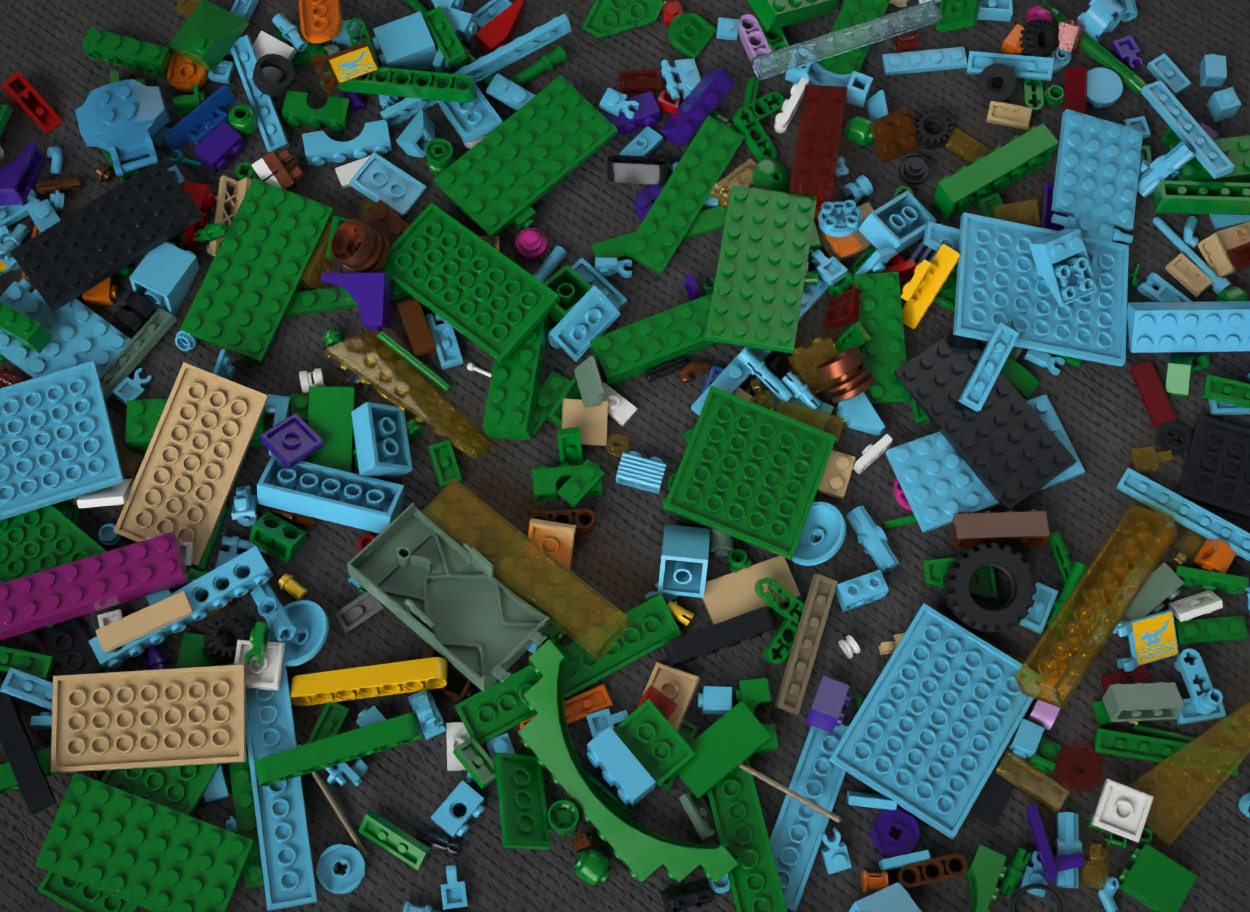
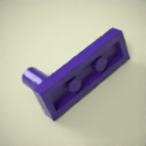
[1026,805,1084,883]

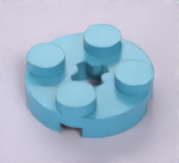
[316,844,366,894]

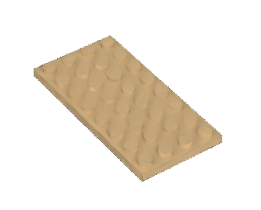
[113,362,269,566]
[51,664,246,773]

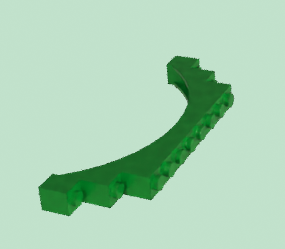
[518,638,742,883]

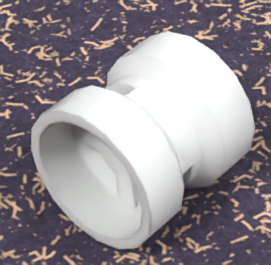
[299,368,325,393]

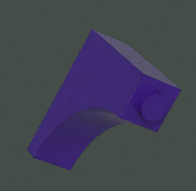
[0,143,45,206]
[321,273,392,332]

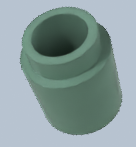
[710,528,733,557]

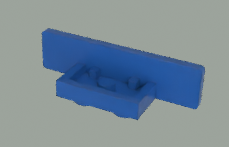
[162,85,236,152]

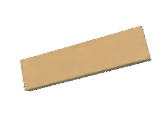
[95,591,194,653]

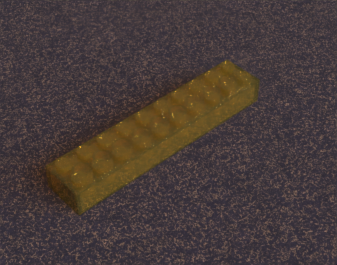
[423,478,630,660]
[1015,505,1178,709]

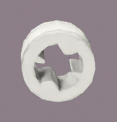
[839,635,861,659]

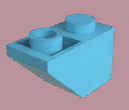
[396,110,435,158]

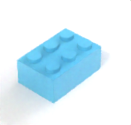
[858,190,937,257]
[351,402,412,479]
[586,726,656,808]

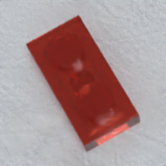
[618,69,661,94]

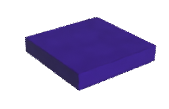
[259,413,324,470]

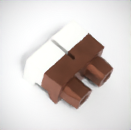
[252,149,305,191]

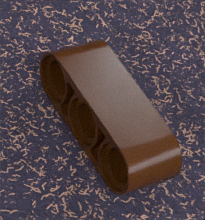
[396,297,437,358]
[529,508,596,535]
[896,854,967,889]

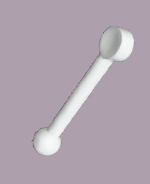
[467,362,492,377]

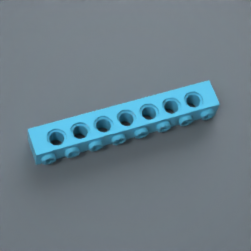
[89,546,273,670]

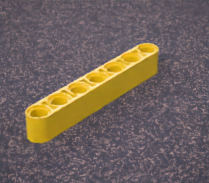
[290,657,448,706]

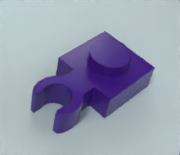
[1111,35,1143,71]

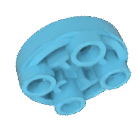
[1087,67,1123,108]
[818,200,862,237]

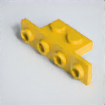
[901,244,960,329]

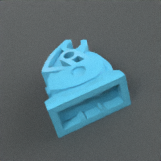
[408,690,446,740]

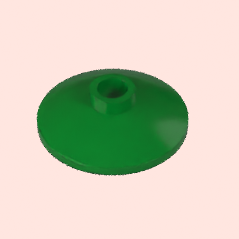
[752,159,791,193]

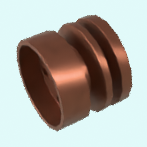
[330,219,390,273]
[816,347,876,403]

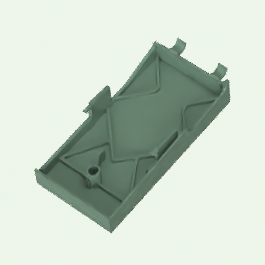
[347,502,550,693]

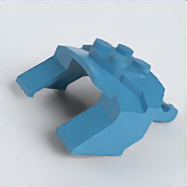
[75,79,171,177]

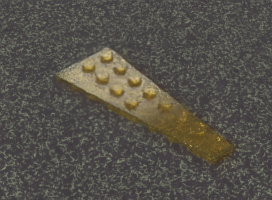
[324,330,492,460]
[1127,701,1250,846]

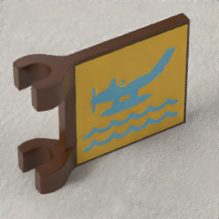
[311,42,379,93]

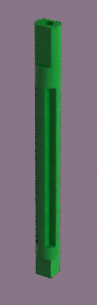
[1039,0,1149,102]

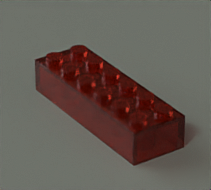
[789,84,848,207]

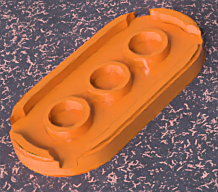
[298,0,343,43]
[167,52,209,93]

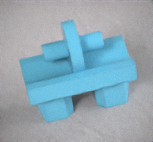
[231,486,258,526]
[325,758,369,787]

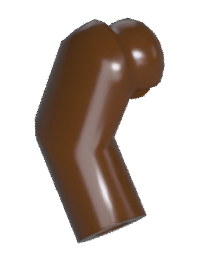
[678,360,710,383]

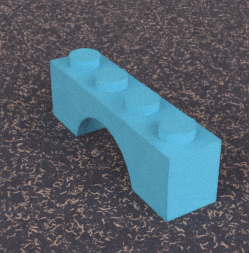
[785,50,873,108]
[302,119,392,167]

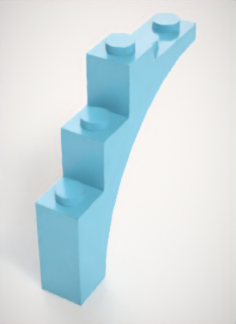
[431,0,478,73]

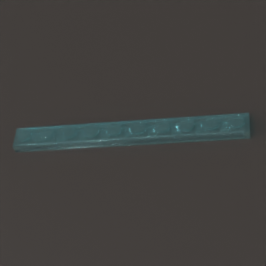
[750,0,943,80]

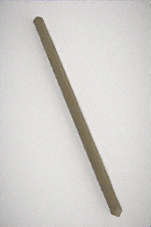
[297,744,369,858]
[739,763,842,823]

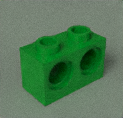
[249,511,307,563]

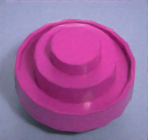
[1026,5,1053,27]
[515,228,547,260]

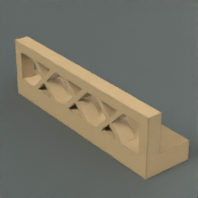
[211,175,252,256]

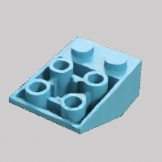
[1030,229,1097,307]

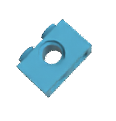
[431,780,485,839]

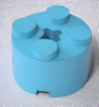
[1076,0,1126,43]

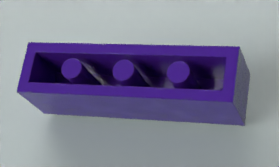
[660,68,735,145]
[597,91,660,140]

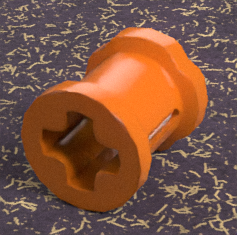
[861,870,888,892]

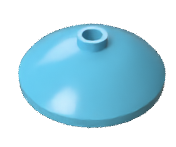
[791,502,846,566]
[268,600,329,667]

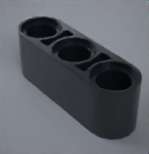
[607,155,669,185]

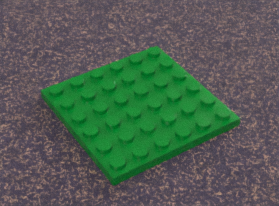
[663,386,837,560]

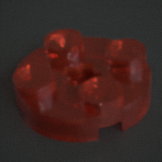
[1053,745,1103,793]

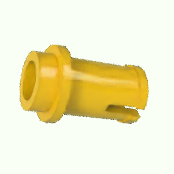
[277,573,308,601]
[667,600,694,627]

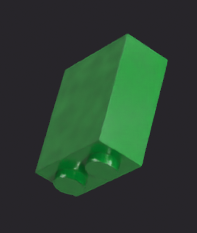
[1117,844,1198,912]

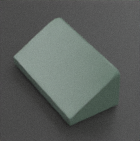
[574,356,605,407]

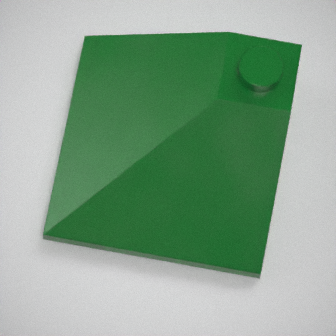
[166,0,250,72]

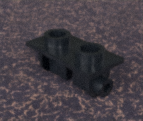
[764,341,801,380]
[660,880,712,912]

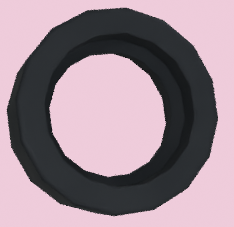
[252,54,295,97]

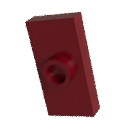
[1100,664,1152,693]

